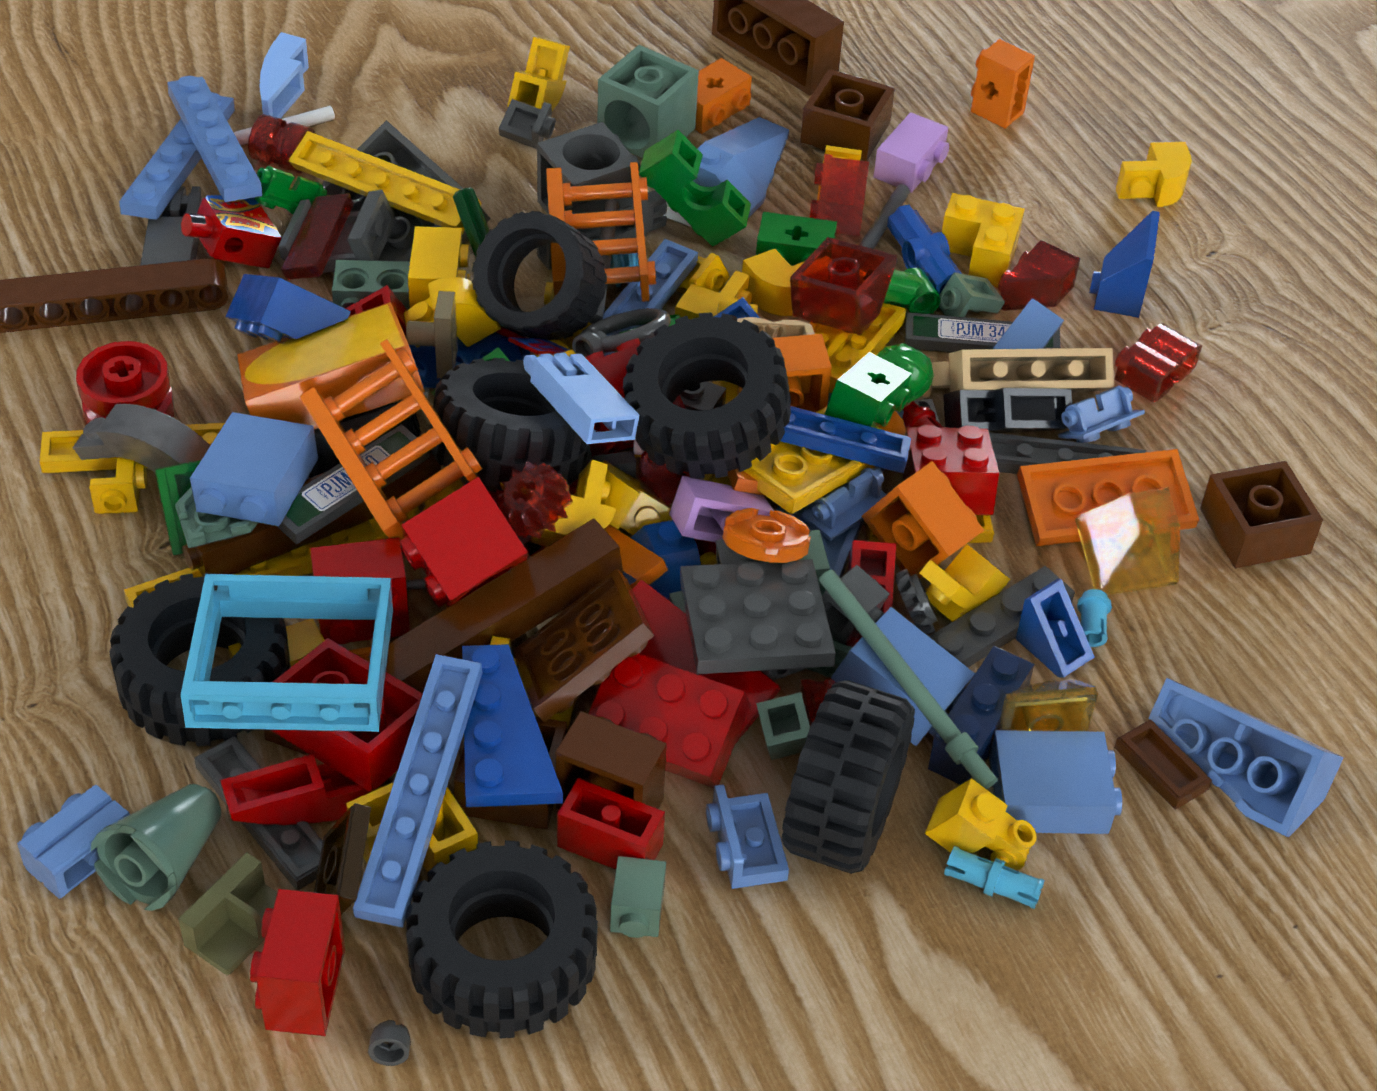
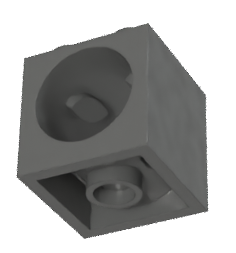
[537,122,641,214]

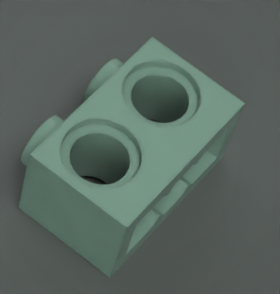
[332,260,410,310]

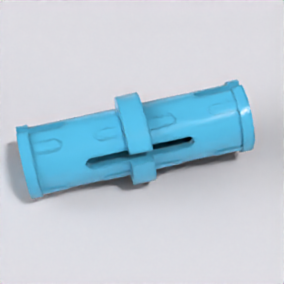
[944,846,1045,909]

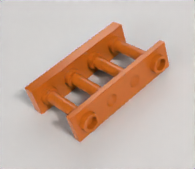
[546,162,656,302]
[299,339,482,540]

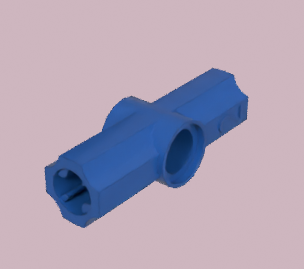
[887,205,962,295]

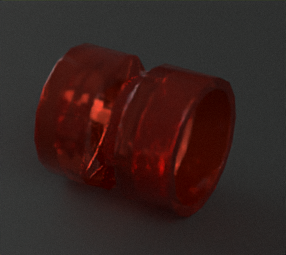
[248,114,316,174]

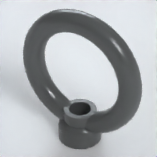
[572,308,671,357]

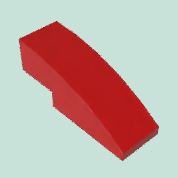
[220,754,370,825]

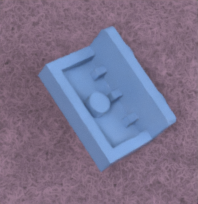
[706,784,789,889]

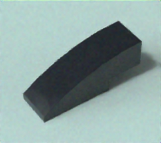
[943,388,1072,433]

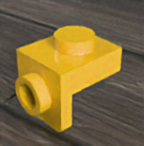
[676,253,731,294]
[89,457,147,514]

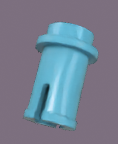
[1077,589,1112,647]

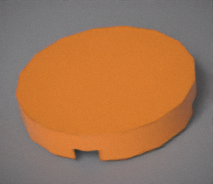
[722,508,811,563]

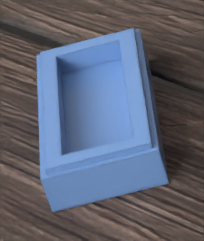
[993,298,1064,349]

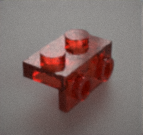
[809,154,869,237]

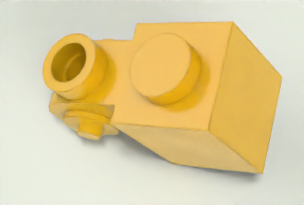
[925,778,1037,871]

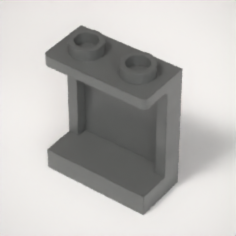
[279,190,396,276]

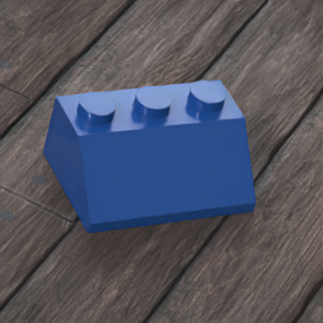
[225,274,351,342]

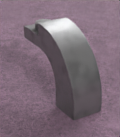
[73,404,210,473]

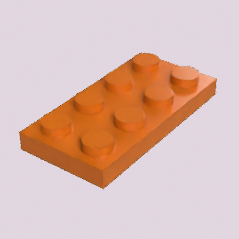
[1017,449,1200,547]

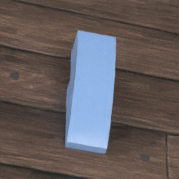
[259,32,309,124]

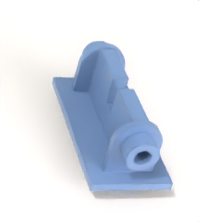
[1058,386,1145,443]
[801,468,887,541]

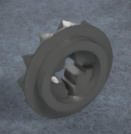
[895,568,938,635]

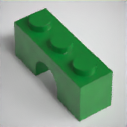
[639,130,751,247]

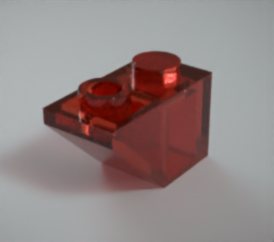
[998,240,1080,311]

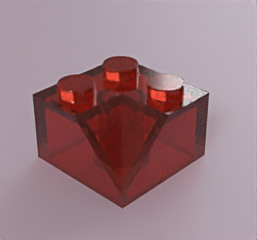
[790,237,897,335]

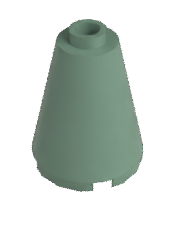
[91,784,221,911]

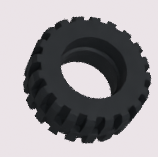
[623,312,791,479]
[429,358,595,495]
[109,573,291,747]
[782,680,915,874]
[406,840,598,1038]

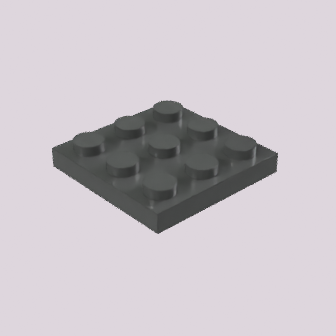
[680,559,836,674]

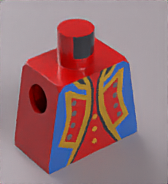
[181,195,282,268]

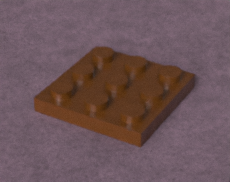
[513,568,654,722]

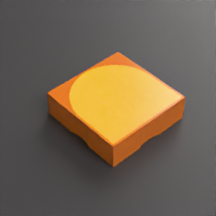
[237,302,425,430]

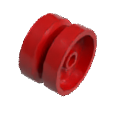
[76,341,174,425]

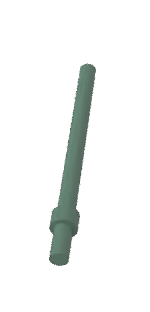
[819,569,998,789]

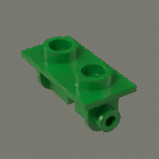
[254,166,327,215]

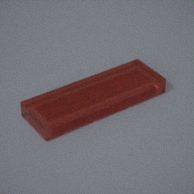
[281,193,354,280]

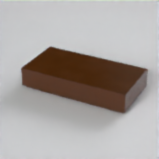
[1114,719,1212,810]

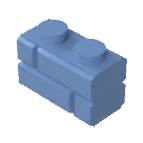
[17,785,130,899]

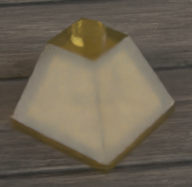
[1075,487,1180,595]
[998,680,1098,731]

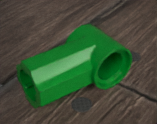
[863,266,941,314]

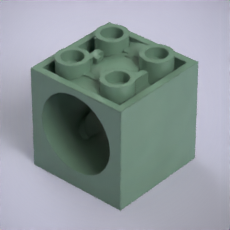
[597,45,699,158]

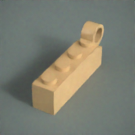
[931,348,1114,392]

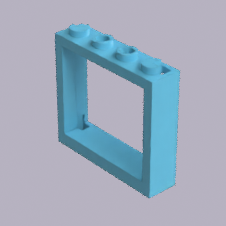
[180,574,393,732]

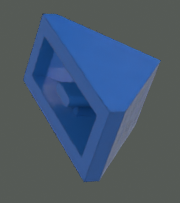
[1016,579,1095,678]

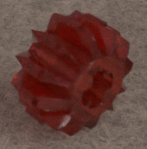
[494,461,573,539]

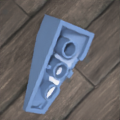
[693,117,789,218]
[1148,678,1344,837]

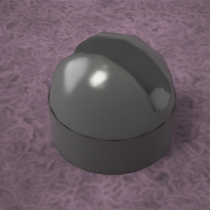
[368,1020,411,1066]

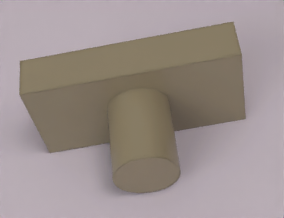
[406,291,458,378]

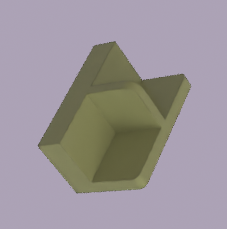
[178,852,277,975]

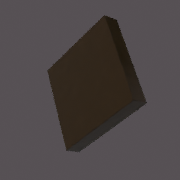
[314,803,371,915]

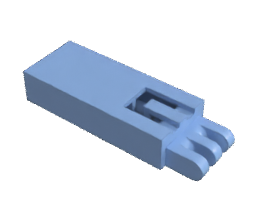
[523,352,640,444]

